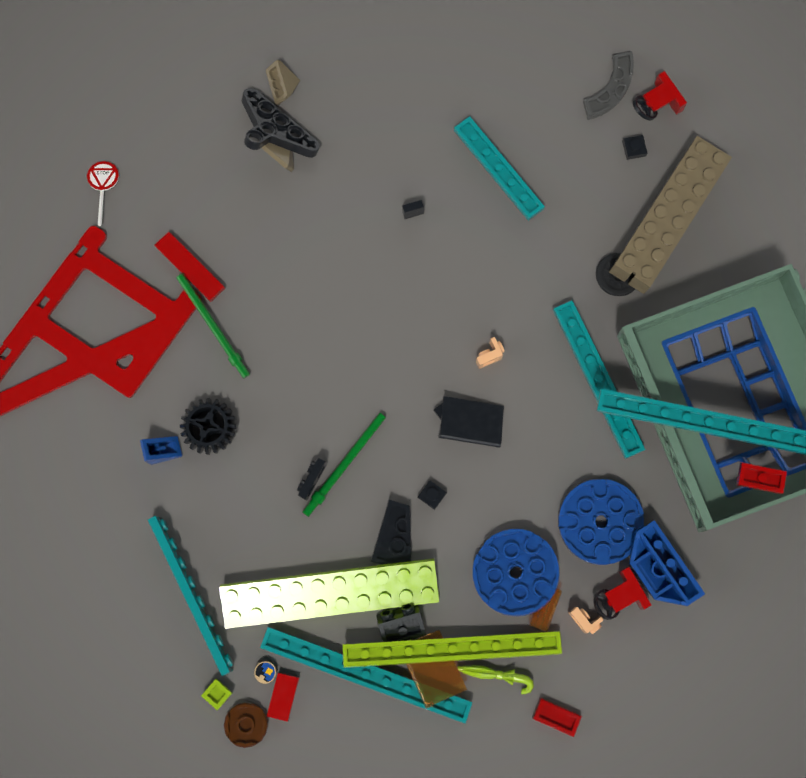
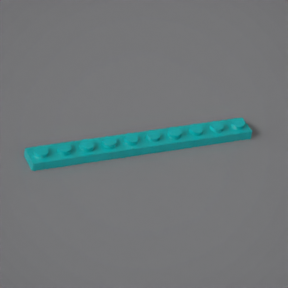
[596,389,806,455]
[260,627,473,724]

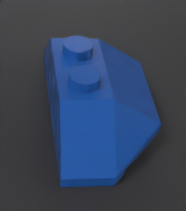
[629,520,705,606]

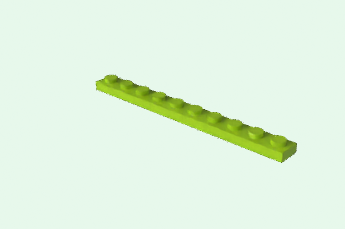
[342,631,562,668]

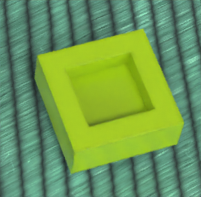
[201,678,233,710]

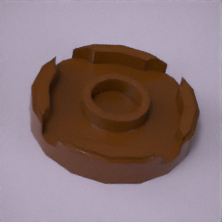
[224,702,268,748]

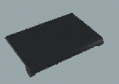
[438,396,504,448]

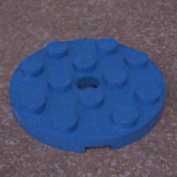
[558,479,644,565]
[473,529,560,616]

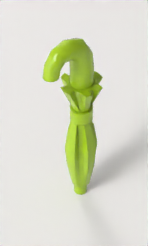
[457,665,534,694]

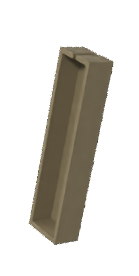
[609,136,732,294]

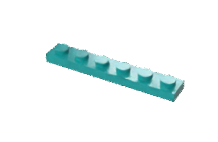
[454,116,545,221]

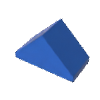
[140,436,182,465]

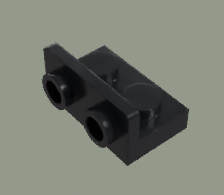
[376,603,426,642]

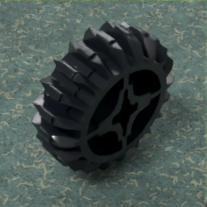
[180,398,237,455]

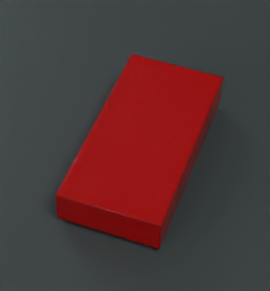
[267,672,299,722]
[532,698,582,737]

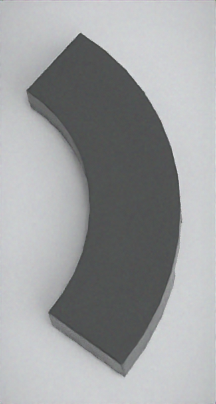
[583,51,634,120]

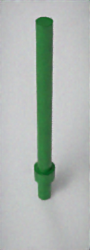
[176,274,250,379]
[302,413,386,517]

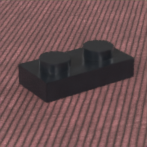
[297,458,327,501]

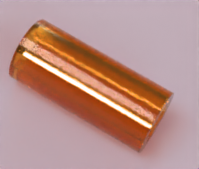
[529,589,562,632]

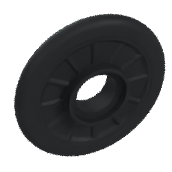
[596,253,635,296]

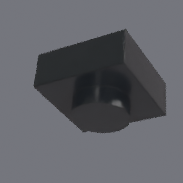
[622,135,648,160]
[417,480,447,510]

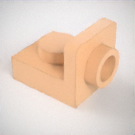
[476,337,504,369]
[568,607,604,634]

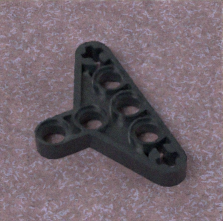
[241,88,320,158]

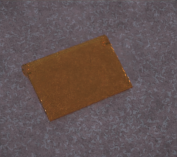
[406,630,467,709]

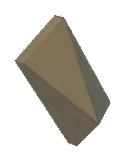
[266,60,300,105]
[258,141,294,172]

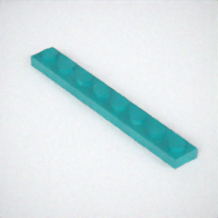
[553,300,646,459]
[148,516,234,676]

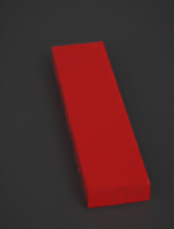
[154,232,225,302]

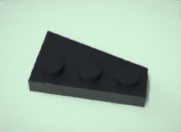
[370,500,411,565]

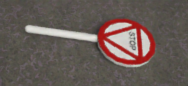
[87,161,119,226]

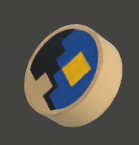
[254,661,277,684]

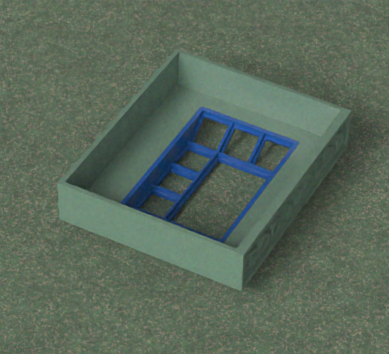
[617,264,806,533]

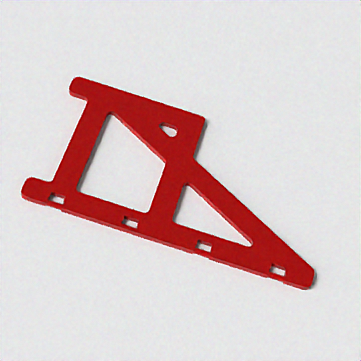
[0,226,201,416]

